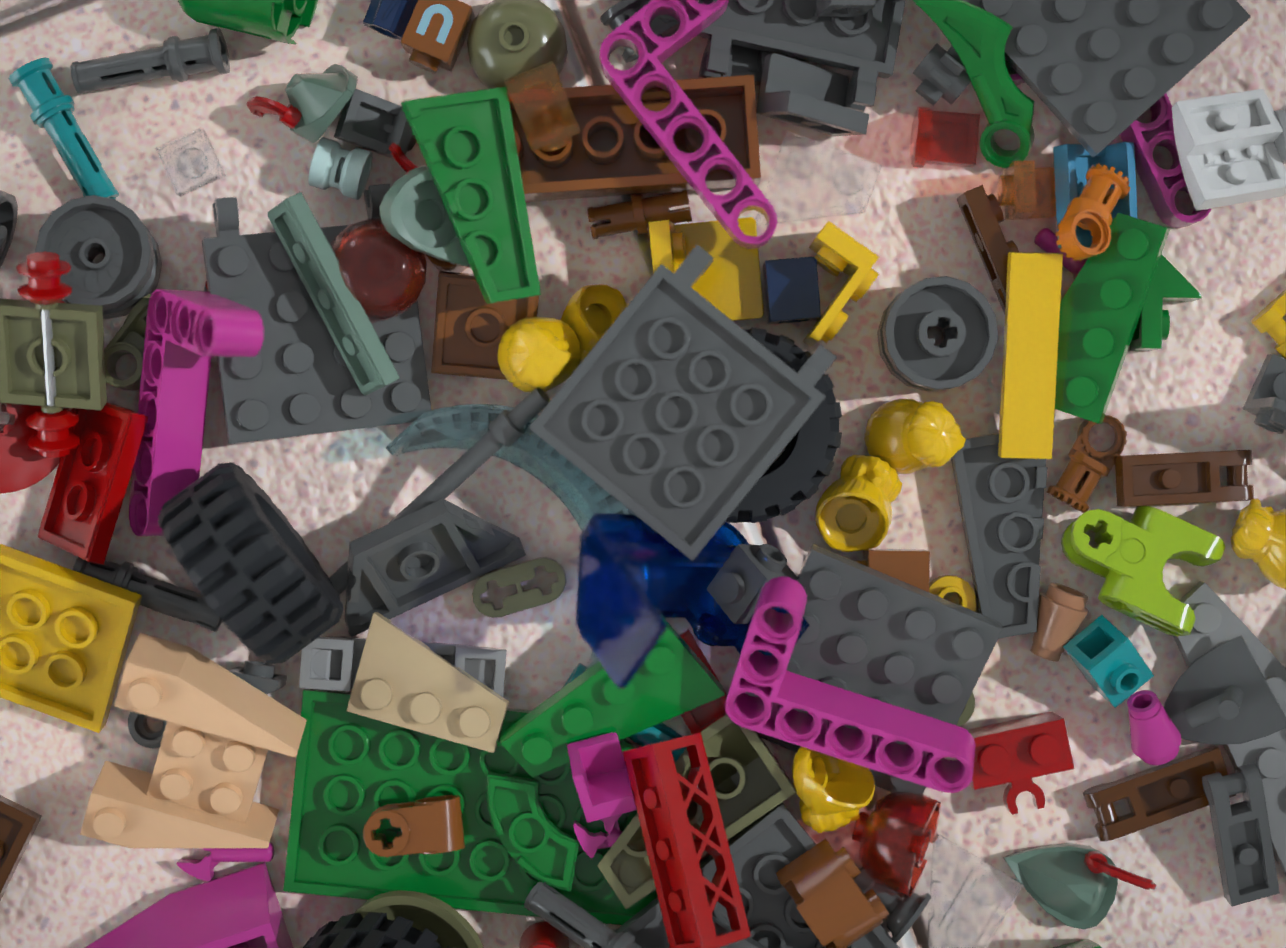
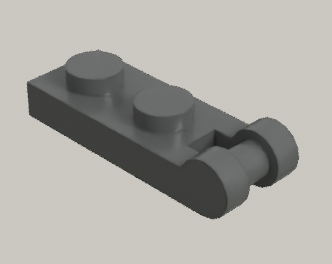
[1202,763,1280,907]

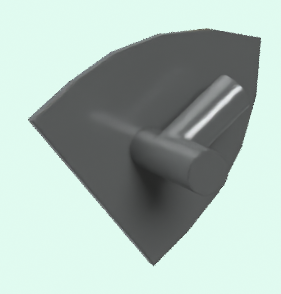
[1164,635,1286,745]

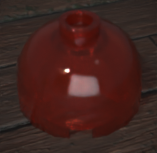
[330,218,427,322]
[852,791,941,896]

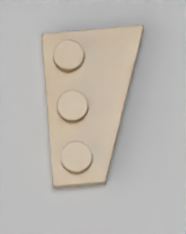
[347,612,509,753]

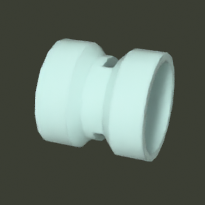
[308,137,373,200]

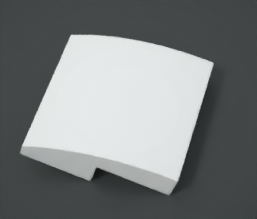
[1172,89,1286,211]

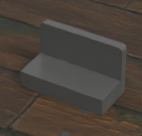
[756,53,869,136]

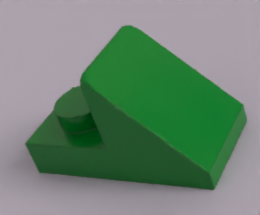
[1130,254,1202,351]

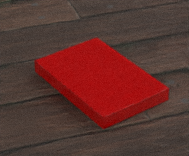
[38,401,149,565]

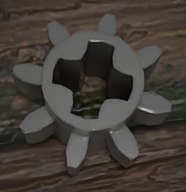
[913,43,971,106]

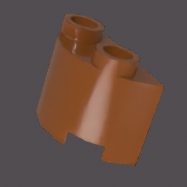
[775,838,890,948]

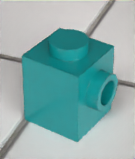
[1063,614,1154,708]

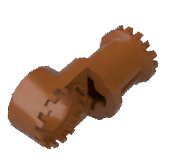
[1046,415,1127,513]

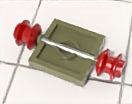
[0,252,107,458]

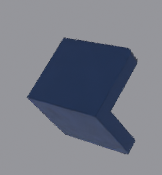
[763,257,821,325]

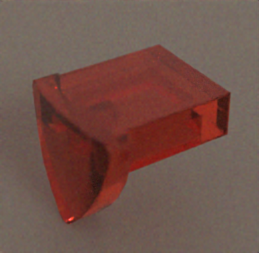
[910,106,980,168]

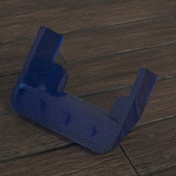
[575,513,810,688]

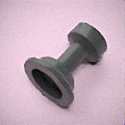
[853,859,931,943]

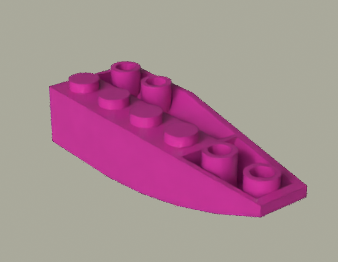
[85,862,294,948]

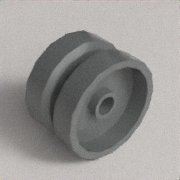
[35,195,162,319]
[877,276,998,392]

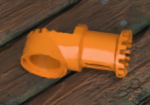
[1056,164,1130,261]

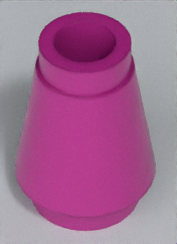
[1127,690,1181,765]

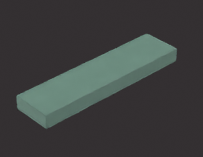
[267,192,400,396]

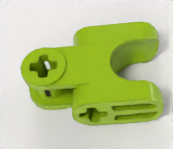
[1061,506,1226,637]

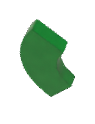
[486,772,579,892]

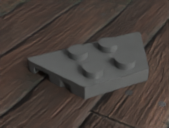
[344,499,526,637]

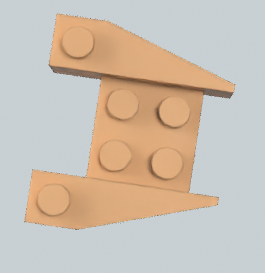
[80,633,307,848]

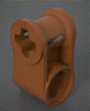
[363,795,465,857]

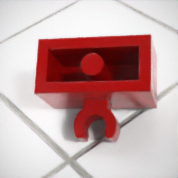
[967,712,1075,815]

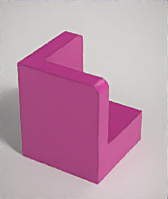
[567,732,637,823]

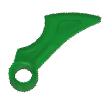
[913,0,1035,168]

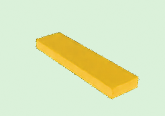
[998,252,1063,459]

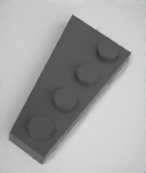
[951,433,1048,639]

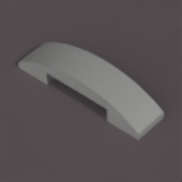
[299,636,507,697]

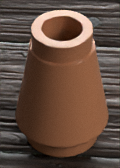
[1030,583,1089,662]

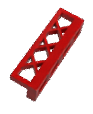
[623,732,751,948]

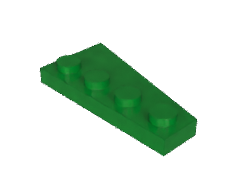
[400,87,541,304]
[1055,213,1170,424]
[500,615,725,778]

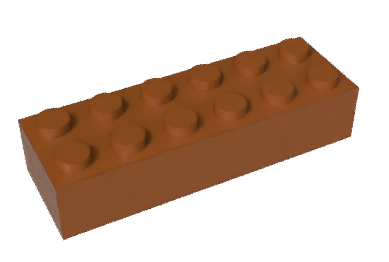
[507,75,761,202]

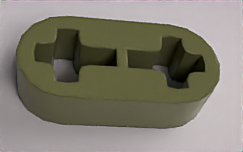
[472,557,567,618]

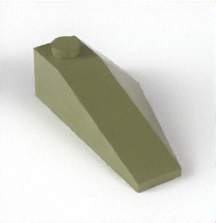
[597,714,796,909]

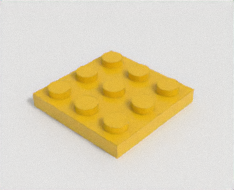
[0,544,142,733]

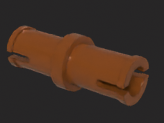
[587,189,692,240]

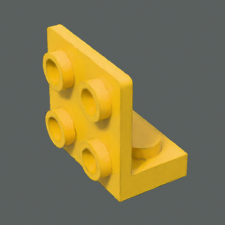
[649,217,764,321]
[803,220,879,347]

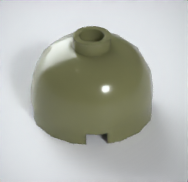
[467,0,568,92]

